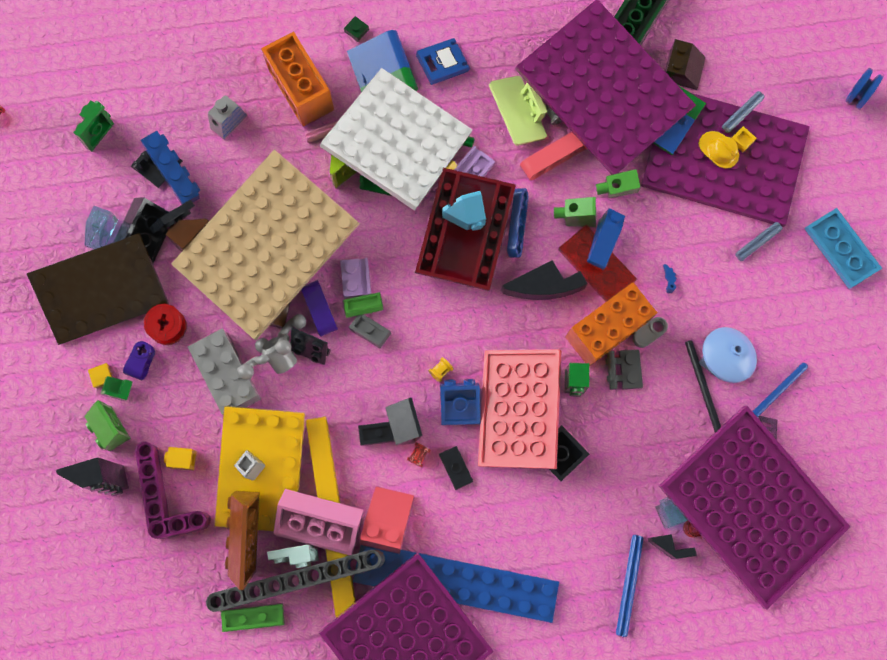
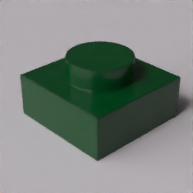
[344,16,369,42]

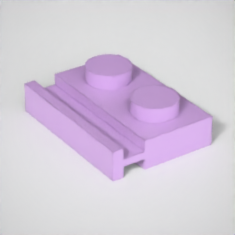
[454,146,495,177]
[340,258,371,299]

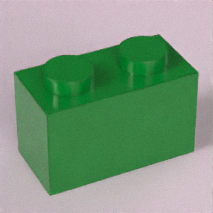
[565,363,589,397]

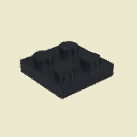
[149,200,195,234]

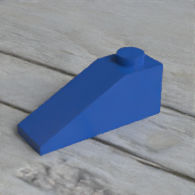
[587,208,625,270]

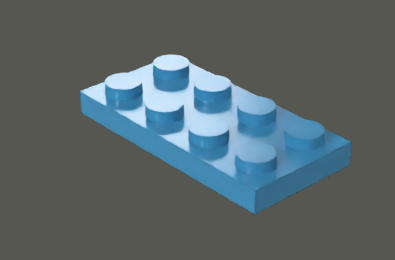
[804,208,882,289]

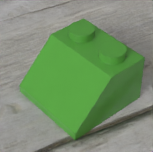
[84,400,131,451]

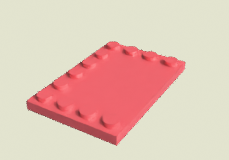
[478,349,562,469]

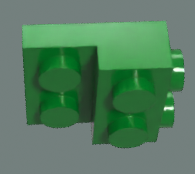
[73,100,114,152]

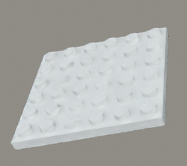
[320,68,472,211]

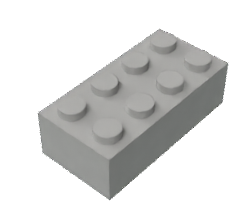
[188,328,261,415]

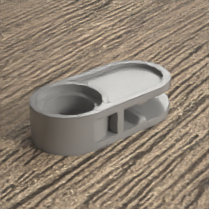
[632,317,668,348]

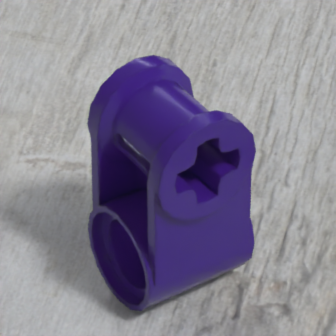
[123,341,155,381]

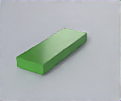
[221,604,285,632]

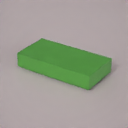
[343,292,384,318]

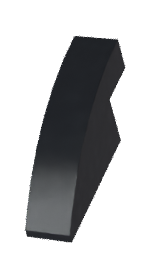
[501,260,588,300]

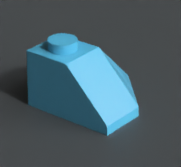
[442,191,486,230]

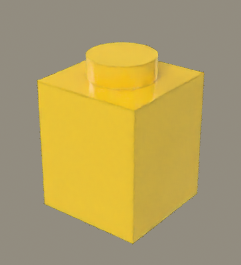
[164,447,197,471]

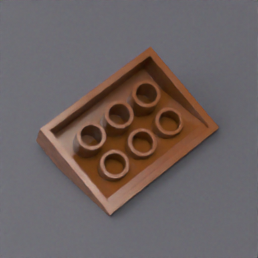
[225,491,260,590]

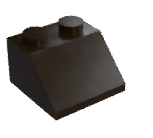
[665,39,706,90]

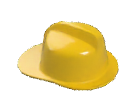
[699,131,739,169]

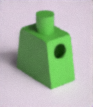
[596,169,640,198]
[554,197,596,227]

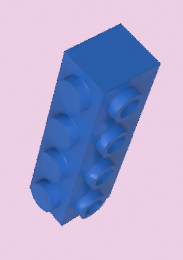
[141,131,200,205]

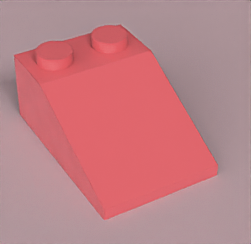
[360,486,414,554]

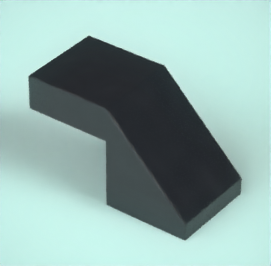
[648,534,697,559]

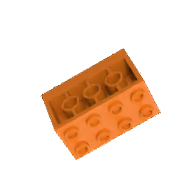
[261,31,334,127]
[565,282,658,366]

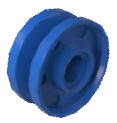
[845,68,884,110]

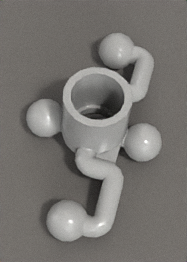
[237,314,306,380]

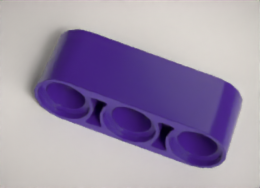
[301,280,338,337]

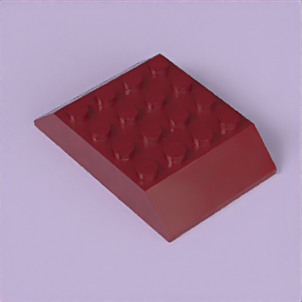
[415,167,516,291]

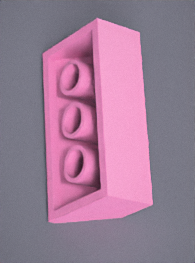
[273,489,364,555]

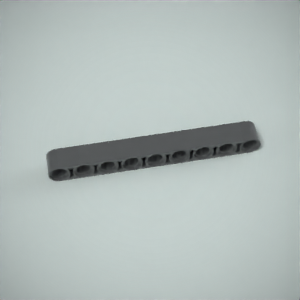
[206,550,385,612]

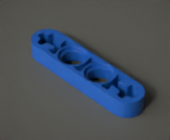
[507,188,529,258]

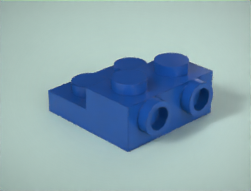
[440,379,481,425]

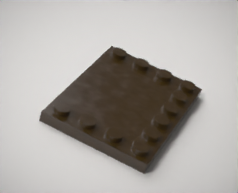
[26,233,169,345]

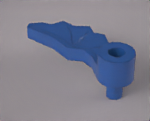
[663,264,677,293]

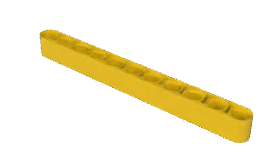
[306,416,356,618]

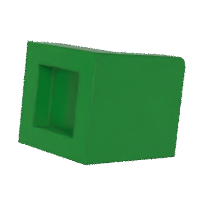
[100,376,133,401]

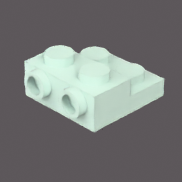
[267,544,319,568]

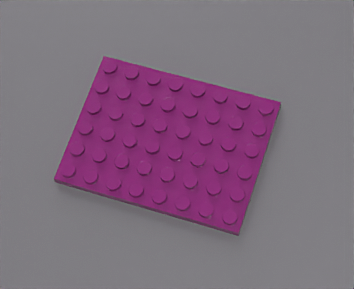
[515,0,696,175]
[641,93,810,227]
[659,406,850,610]

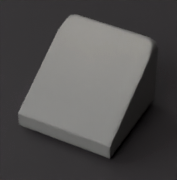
[234,450,266,480]

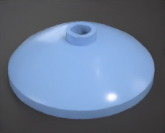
[702,327,757,383]

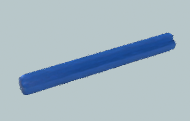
[616,535,644,637]

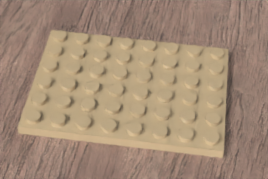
[171,149,360,340]

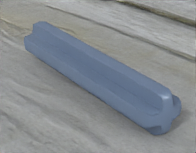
[722,91,765,133]
[735,222,783,261]

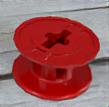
[144,304,187,345]

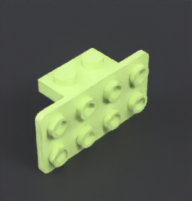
[489,76,547,146]

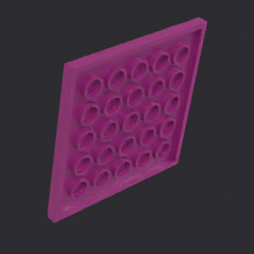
[319,552,494,660]

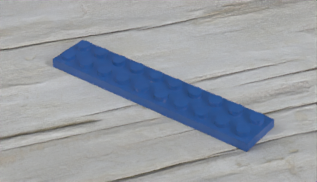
[353,545,559,623]

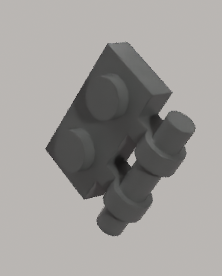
[605,350,643,390]

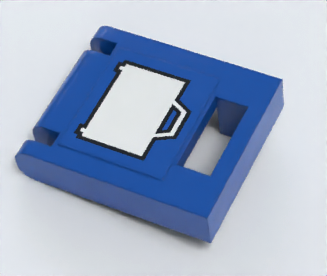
[416,38,470,85]

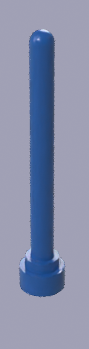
[752,363,808,418]

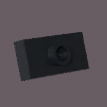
[358,422,395,446]
[439,446,473,491]

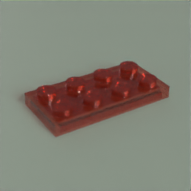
[558,224,637,302]

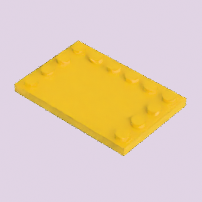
[215,406,305,531]

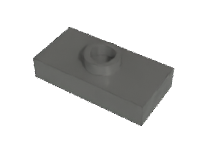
[349,314,391,348]

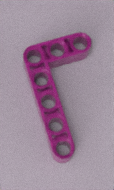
[135,441,210,539]

